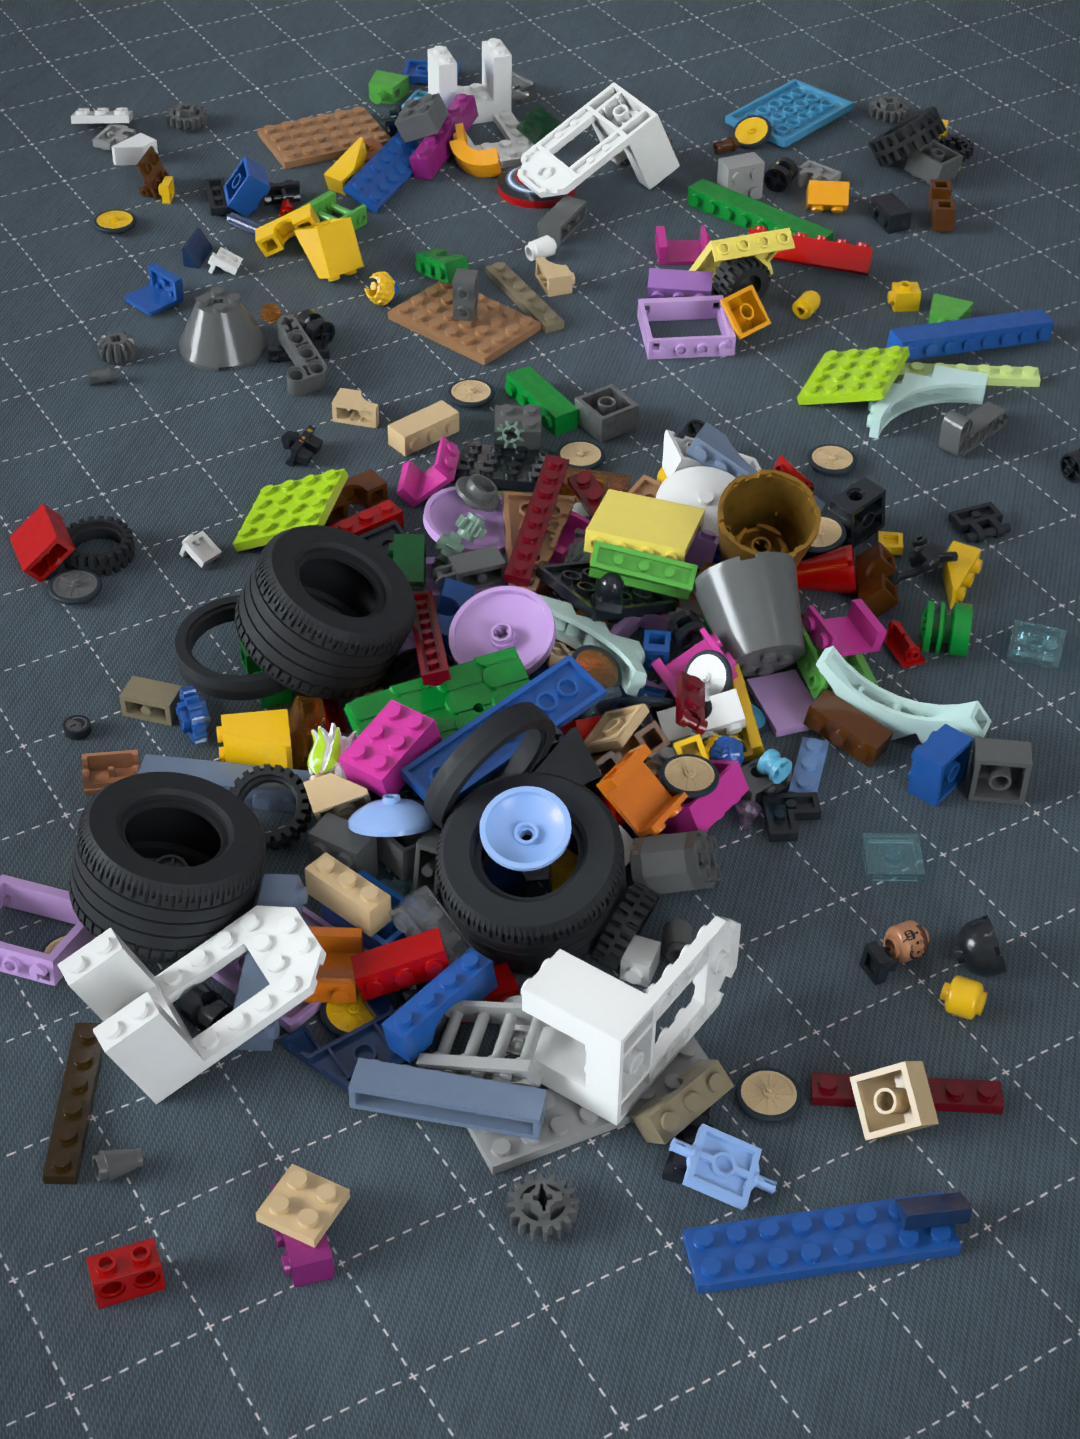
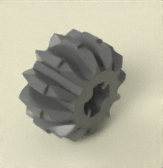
[98,331,137,365]

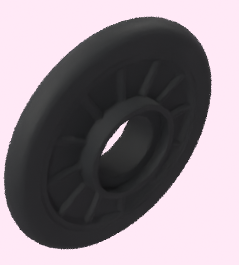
[380,648,421,690]

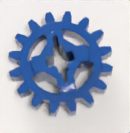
[176,685,211,745]

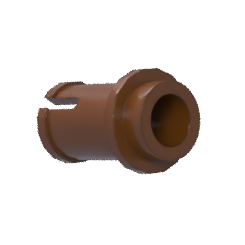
[713,136,739,155]

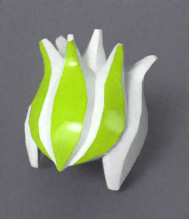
[307,723,357,779]

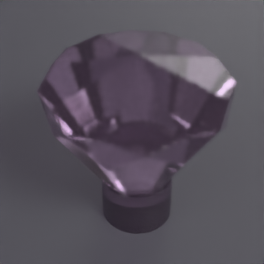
[734,800,762,831]

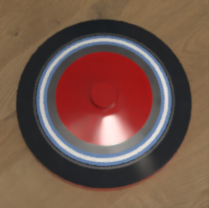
[497,164,576,209]

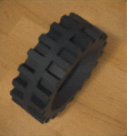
[869,106,947,167]

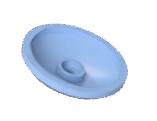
[480,786,572,871]
[348,794,436,837]

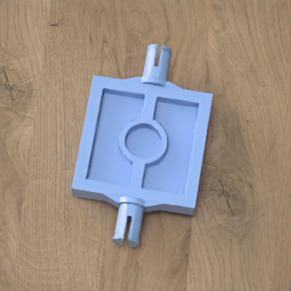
[669,1123,777,1210]

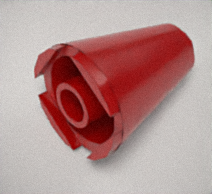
[796,544,858,594]

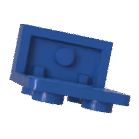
[125,263,184,316]

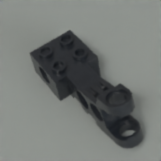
[801,477,886,561]

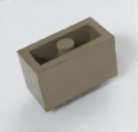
[119,675,182,726]

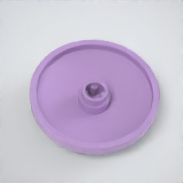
[423,486,506,555]
[449,586,556,675]

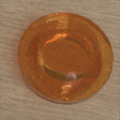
[260,303,282,322]

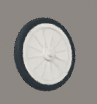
[684,650,733,703]

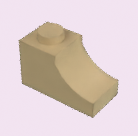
[536,256,575,297]
[332,388,379,428]

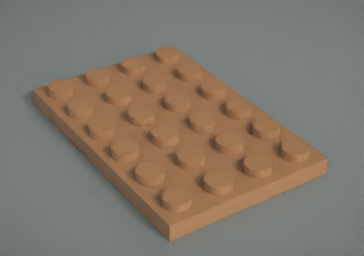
[258,106,391,169]
[388,281,541,366]

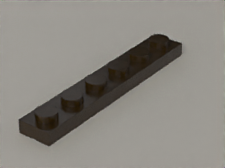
[43,1023,104,1185]

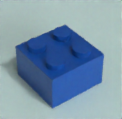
[223,156,270,217]
[907,724,973,807]

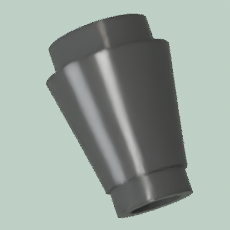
[92,1147,144,1183]

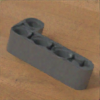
[277,315,327,397]
[938,401,1009,458]

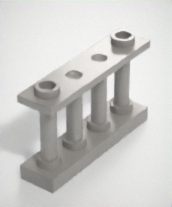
[416,1000,552,1088]

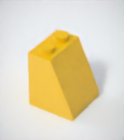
[294,217,364,282]
[216,709,293,769]

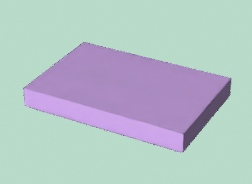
[746,669,814,737]

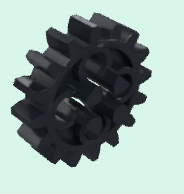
[935,134,974,162]

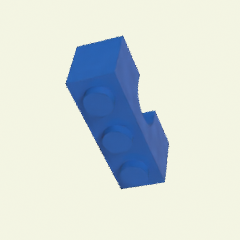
[436,578,475,656]

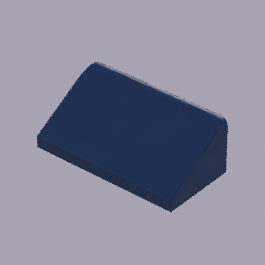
[182,228,212,268]
[895,1192,972,1230]

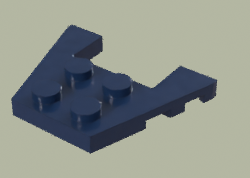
[280,994,408,1093]

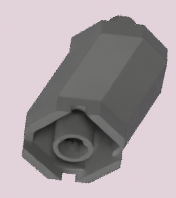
[629,830,722,895]

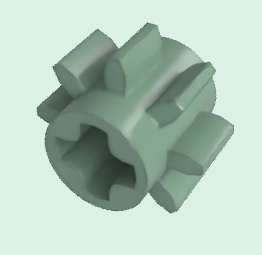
[497,420,525,449]
[455,512,488,543]
[434,530,465,564]

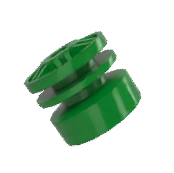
[919,599,973,658]

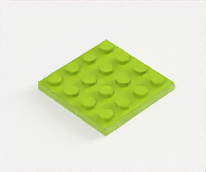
[797,346,910,405]
[232,468,348,552]

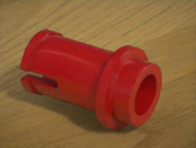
[280,199,295,217]

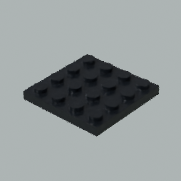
[450,442,557,492]
[535,560,678,622]

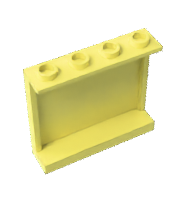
[689,228,795,283]
[584,489,705,562]

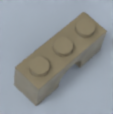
[630,1059,734,1145]

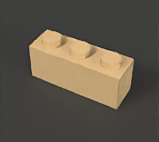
[388,400,459,457]
[305,852,392,937]

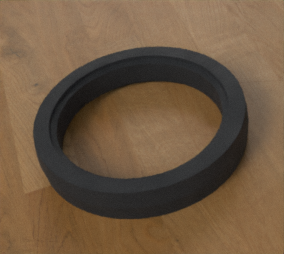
[175,595,288,700]
[424,702,556,829]

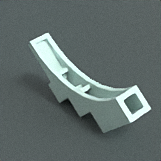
[866,365,988,438]
[537,594,647,697]
[816,646,992,744]

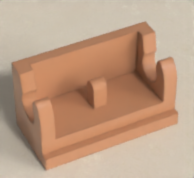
[82,749,140,795]

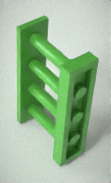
[294,190,367,237]
[588,541,698,601]
[796,623,879,701]

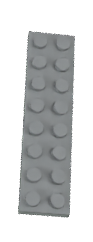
[467,1036,709,1175]

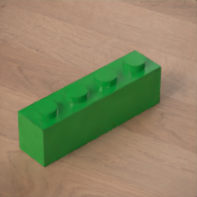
[505,366,578,436]

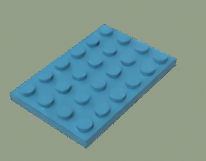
[725,79,854,148]

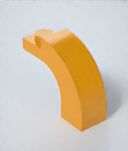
[449,123,502,178]

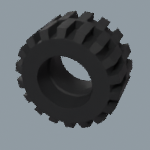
[712,256,771,299]

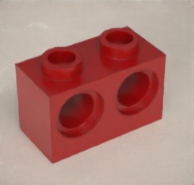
[86,1238,166,1309]

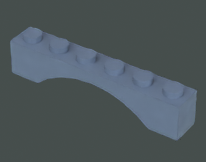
[686,422,826,511]

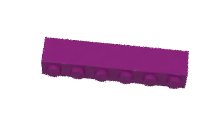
[409,93,479,180]

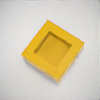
[158,176,175,204]
[877,531,903,555]

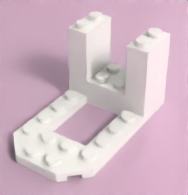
[427,38,534,168]
[517,82,680,198]
[57,905,326,1105]
[521,916,741,1126]

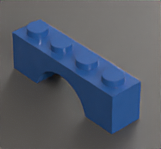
[382,948,498,1063]

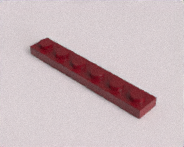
[810,1072,1004,1114]

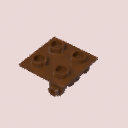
[137,146,169,200]

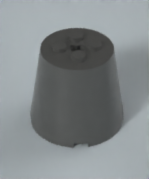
[693,552,805,677]

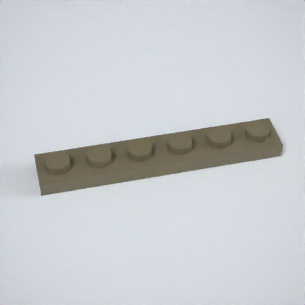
[485,262,564,334]

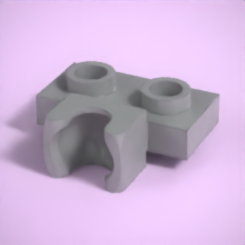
[93,123,136,150]
[797,160,841,187]

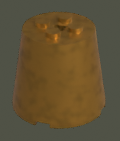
[717,469,821,568]

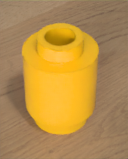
[792,290,821,319]

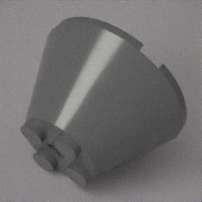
[178,286,266,371]

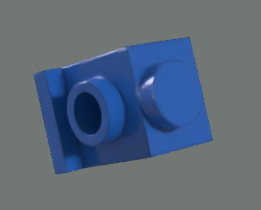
[643,630,671,671]

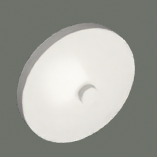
[656,466,736,550]

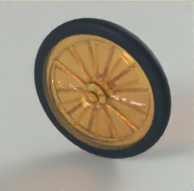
[571,645,622,696]

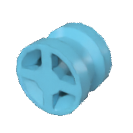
[757,749,792,784]

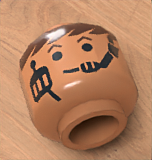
[883,920,929,963]

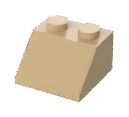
[303,773,372,822]
[849,1061,939,1141]

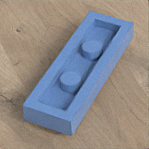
[788,737,829,793]

